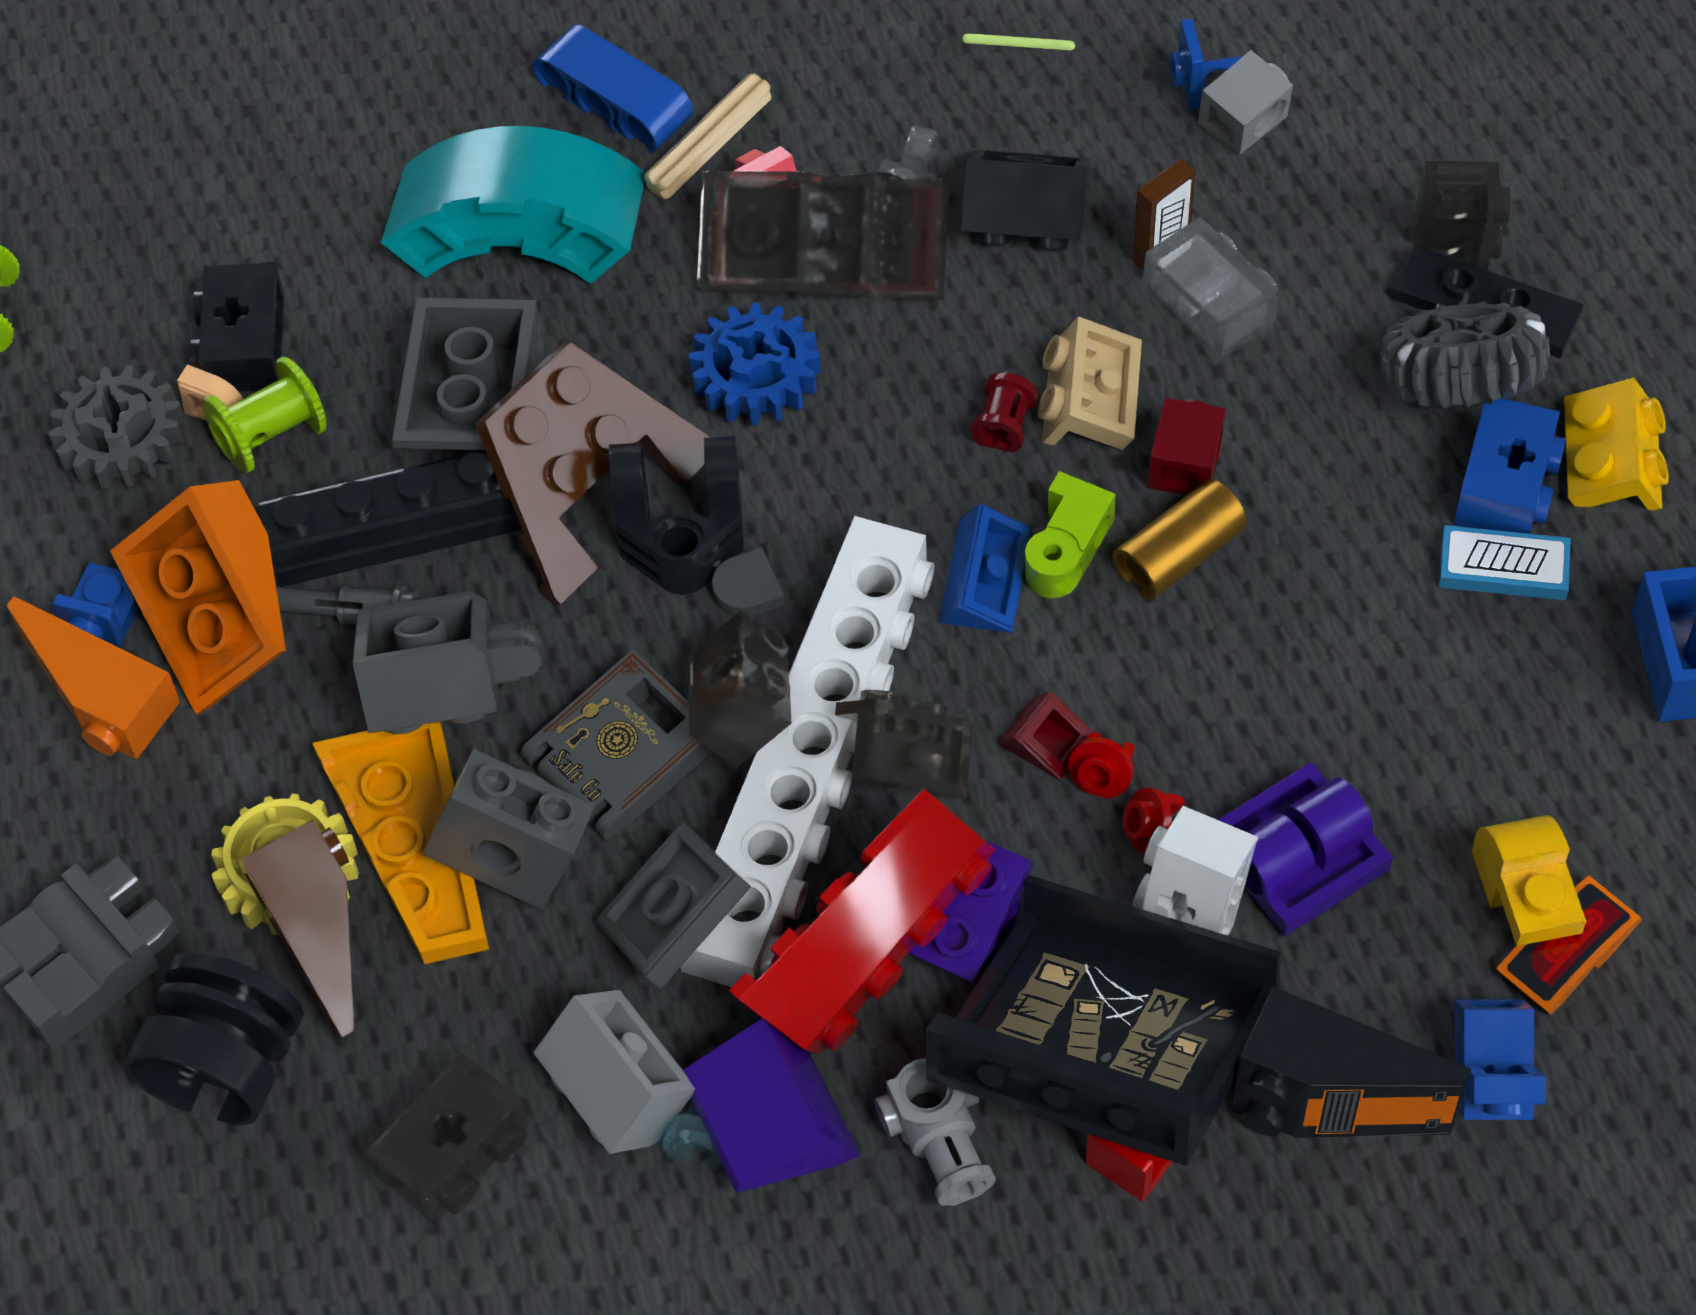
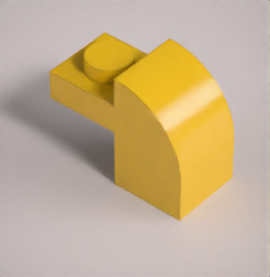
[1472,815,1586,946]

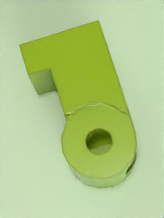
[1025,471,1116,598]

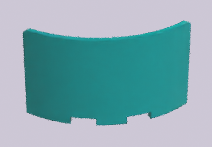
[381,126,645,284]

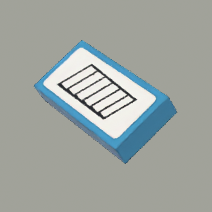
[1439,525,1571,600]

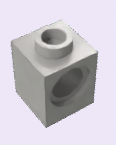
[1198,50,1293,155]

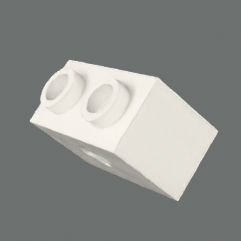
[1132,806,1258,935]

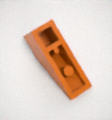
[6,596,180,760]

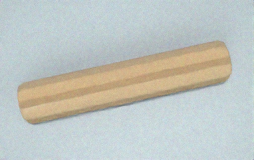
[644,73,771,199]

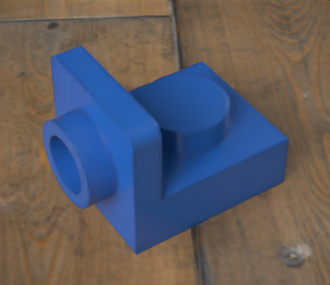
[51,562,140,647]

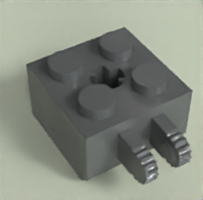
[353,591,543,734]

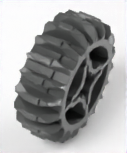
[1380,301,1550,409]

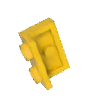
[1564,377,1669,510]

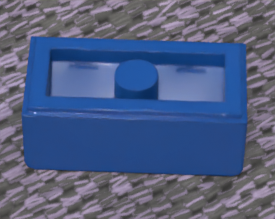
[939,503,1032,633]

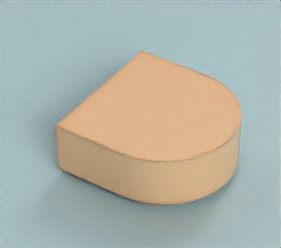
[177,364,243,421]

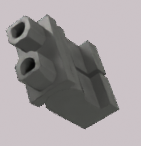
[0,856,180,1052]

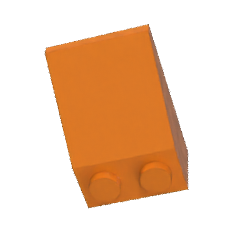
[110,480,286,715]

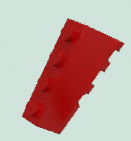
[729,789,996,1055]

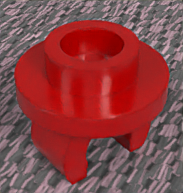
[1068,732,1135,799]
[1123,788,1185,853]

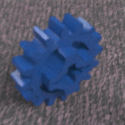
[689,302,821,425]

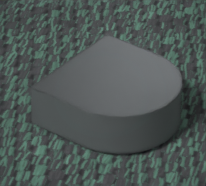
[712,547,785,618]

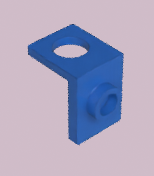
[1169,19,1243,110]

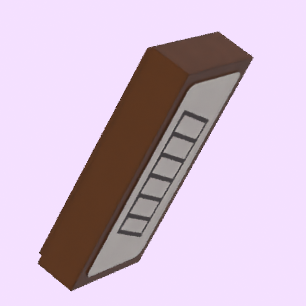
[1133,159,1196,274]

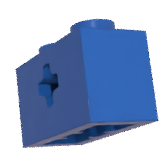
[1454,398,1566,534]

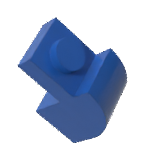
[1454,999,1546,1120]

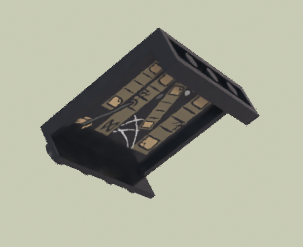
[926,875,1282,1166]

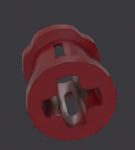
[970,372,1038,453]

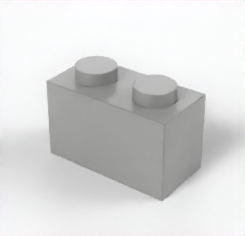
[533,990,695,1154]

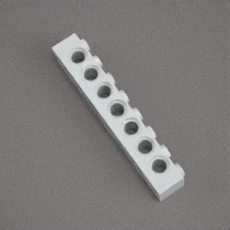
[680,516,934,987]

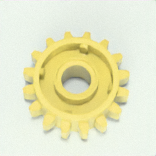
[211,794,359,935]

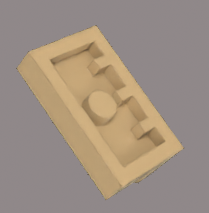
[1038,316,1142,450]

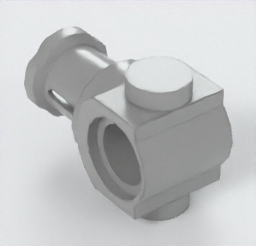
[874,1058,996,1206]

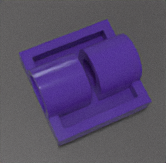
[1218,762,1393,937]
[908,840,1034,985]

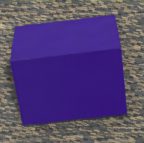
[684,1018,860,1193]

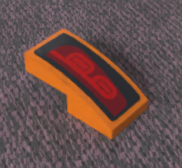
[1496,875,1642,1015]

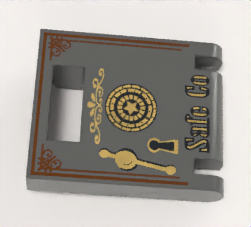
[520,649,722,841]

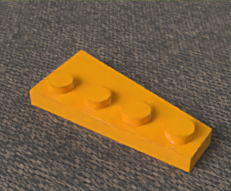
[312,721,489,965]

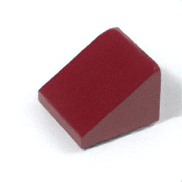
[997,691,1093,781]

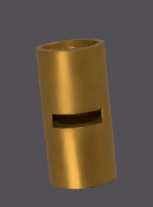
[1113,479,1247,601]

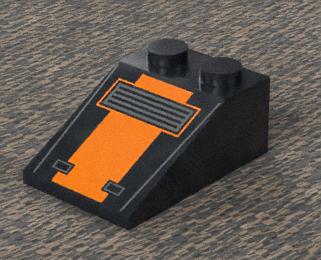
[1231,986,1471,1138]

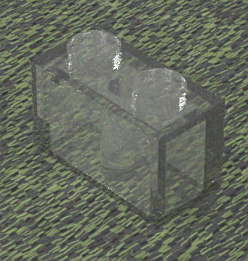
[1143,217,1280,360]

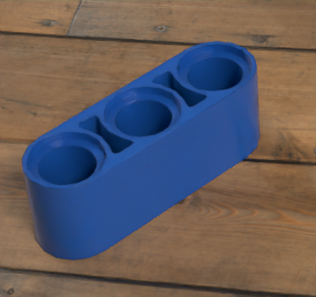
[532,24,694,154]

